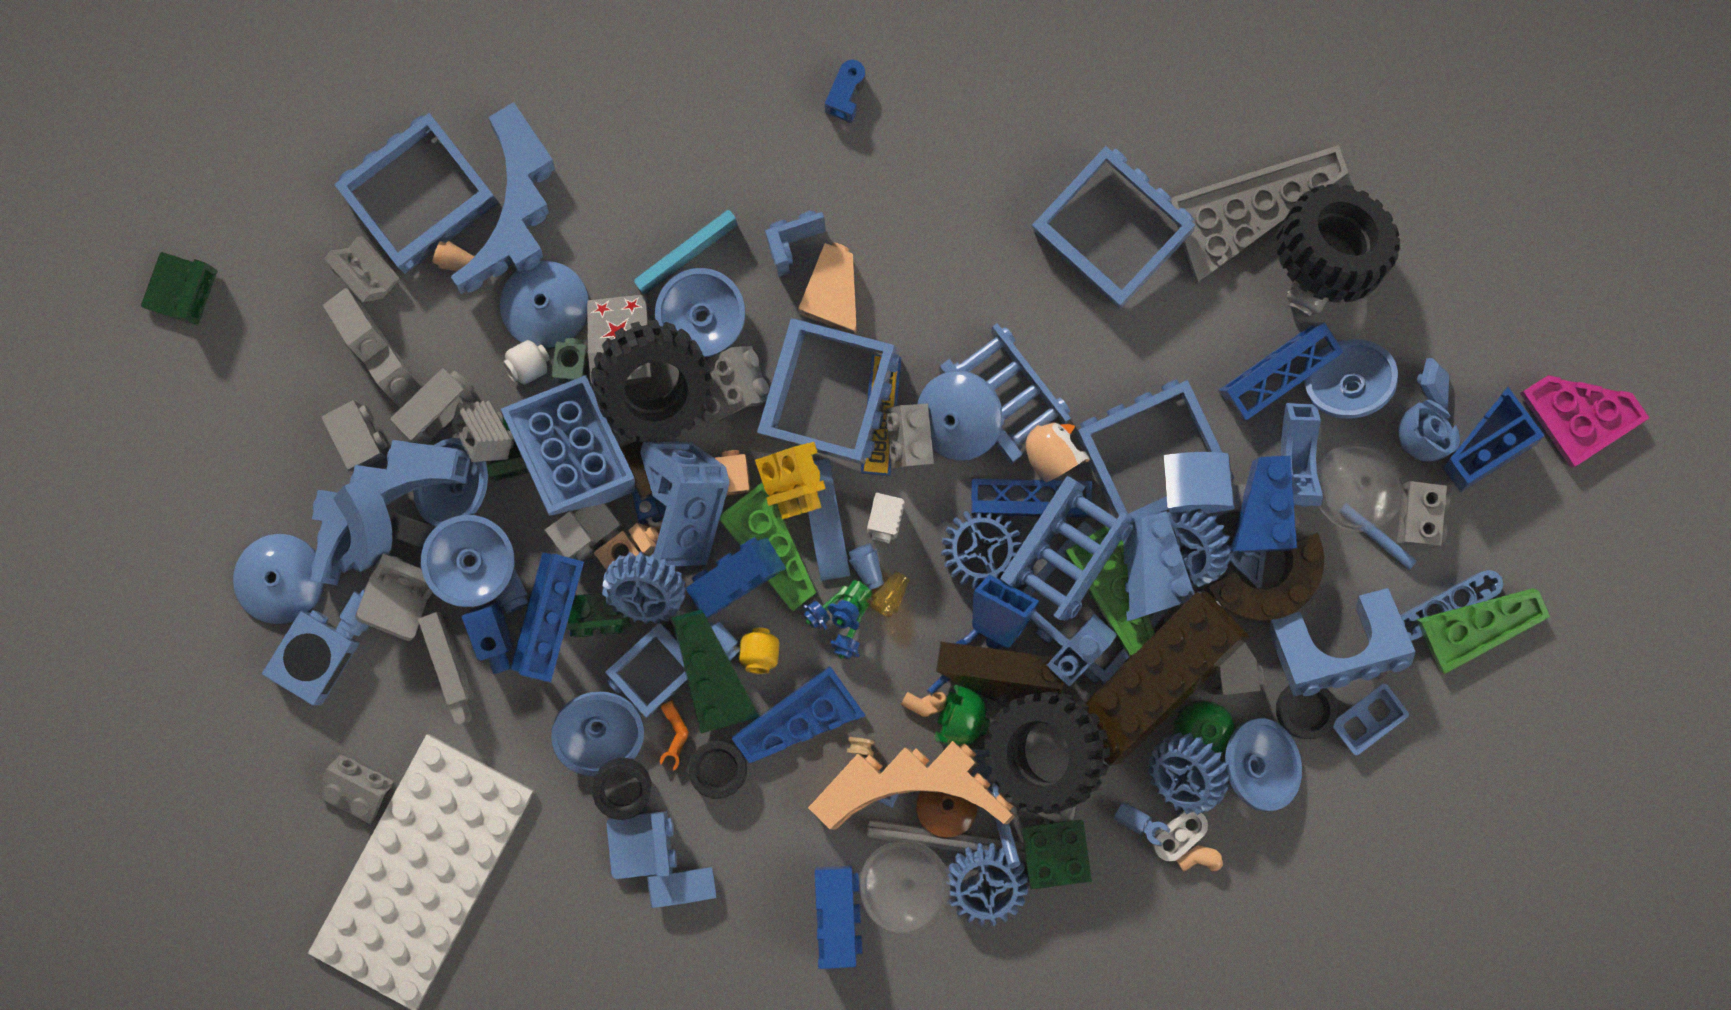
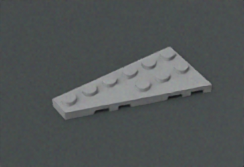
[1170,145,1349,284]

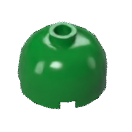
[935,685,990,746]
[1173,700,1236,757]

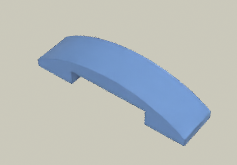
[808,458,851,581]

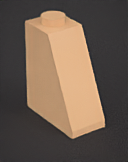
[798,242,857,335]

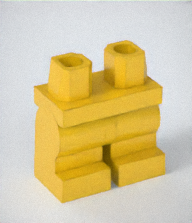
[755,442,826,519]

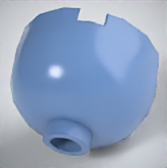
[1398,400,1460,462]

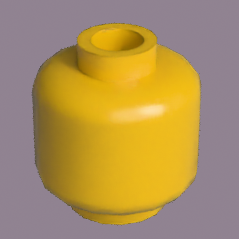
[739,627,780,674]

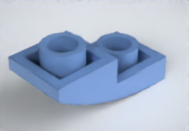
[647,867,716,908]

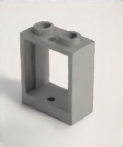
[390,368,476,445]

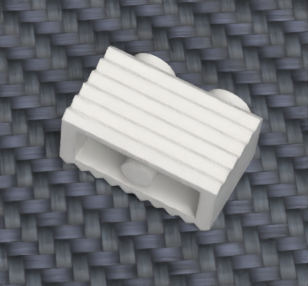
[867,493,905,544]

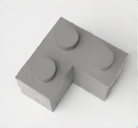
[545,503,624,563]

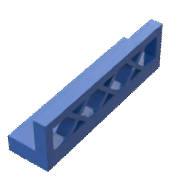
[1218,322,1344,420]
[971,479,1092,518]

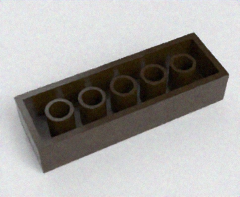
[1085,592,1250,766]

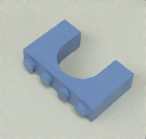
[1269,588,1416,696]

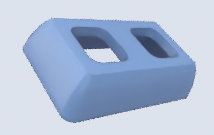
[1333,684,1409,755]

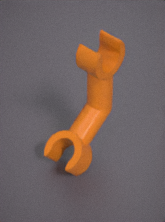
[660,700,689,771]

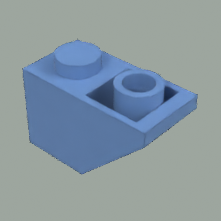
[1047,614,1117,686]

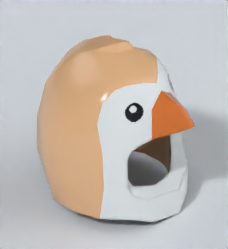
[1026,422,1091,483]

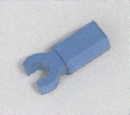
[1114,802,1171,847]

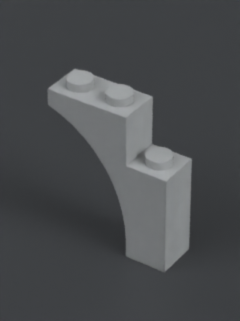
[323,287,423,408]

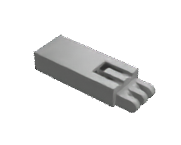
[418,612,474,724]

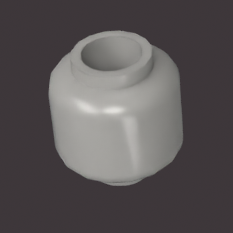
[1287,281,1328,317]

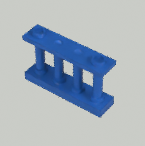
[510,552,584,682]

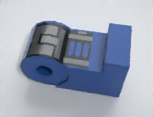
[825,59,865,123]

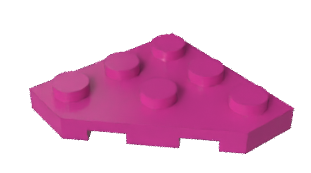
[1520,375,1649,468]

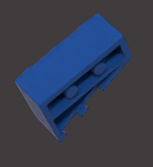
[1443,387,1545,492]
[1229,455,1297,554]
[685,537,786,618]
[815,866,863,969]

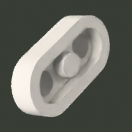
[1153,811,1208,861]

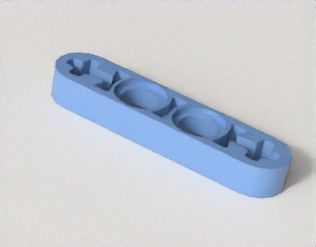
[1400,570,1503,640]

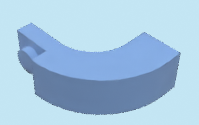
[1281,403,1323,507]
[333,475,392,573]

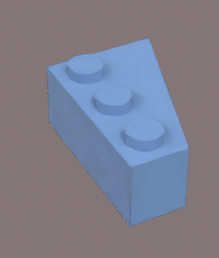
[1123,511,1194,621]

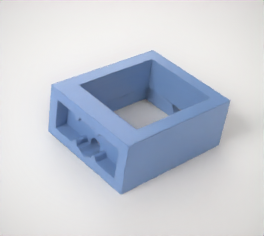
[605,623,687,717]

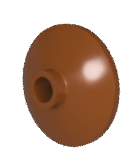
[916,791,977,838]

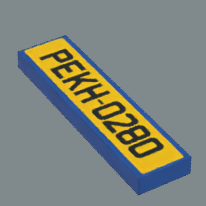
[861,354,901,476]

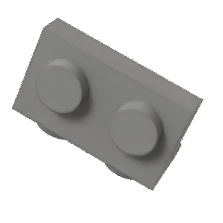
[324,236,399,302]
[317,755,393,824]

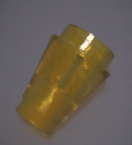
[870,571,910,618]

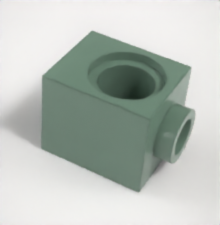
[552,338,589,383]

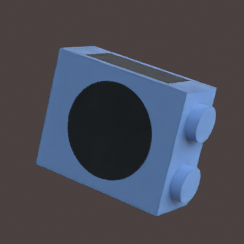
[262,610,360,705]

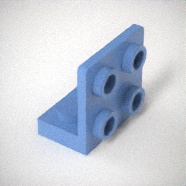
[765,211,826,277]

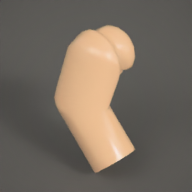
[901,691,947,717]
[1176,845,1223,872]

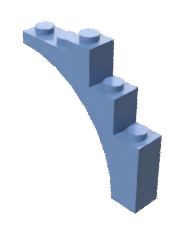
[451,102,555,294]
[310,440,471,586]

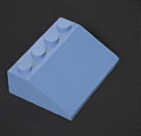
[501,375,635,516]

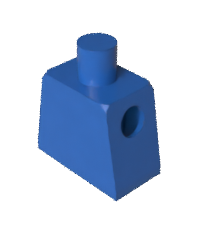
[972,574,1039,649]
[462,601,513,674]

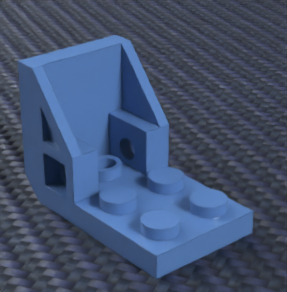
[640,442,730,566]

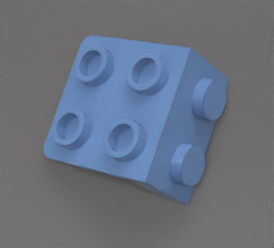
[606,811,677,879]

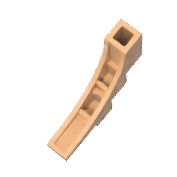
[808,741,1015,830]

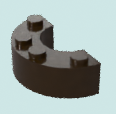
[1203,532,1324,622]

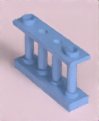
[939,323,1070,465]
[1000,476,1135,622]

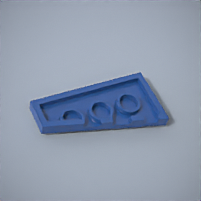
[731,666,866,763]

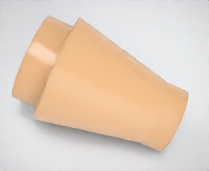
[432,241,475,271]

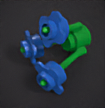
[802,580,872,660]

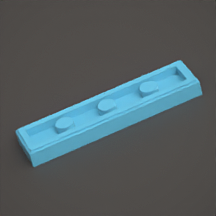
[634,210,738,294]

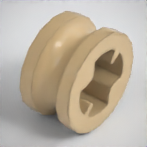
[847,737,875,756]

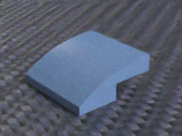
[1164,452,1235,514]

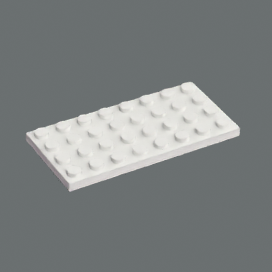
[308,734,535,1010]

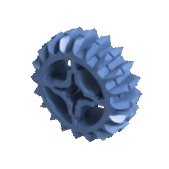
[1167,509,1232,587]
[941,511,1023,589]
[602,551,685,625]
[1147,732,1230,815]
[945,843,1028,926]

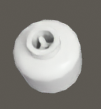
[503,340,550,385]

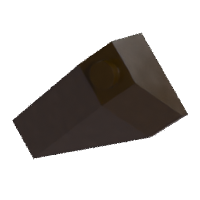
[936,641,1064,707]

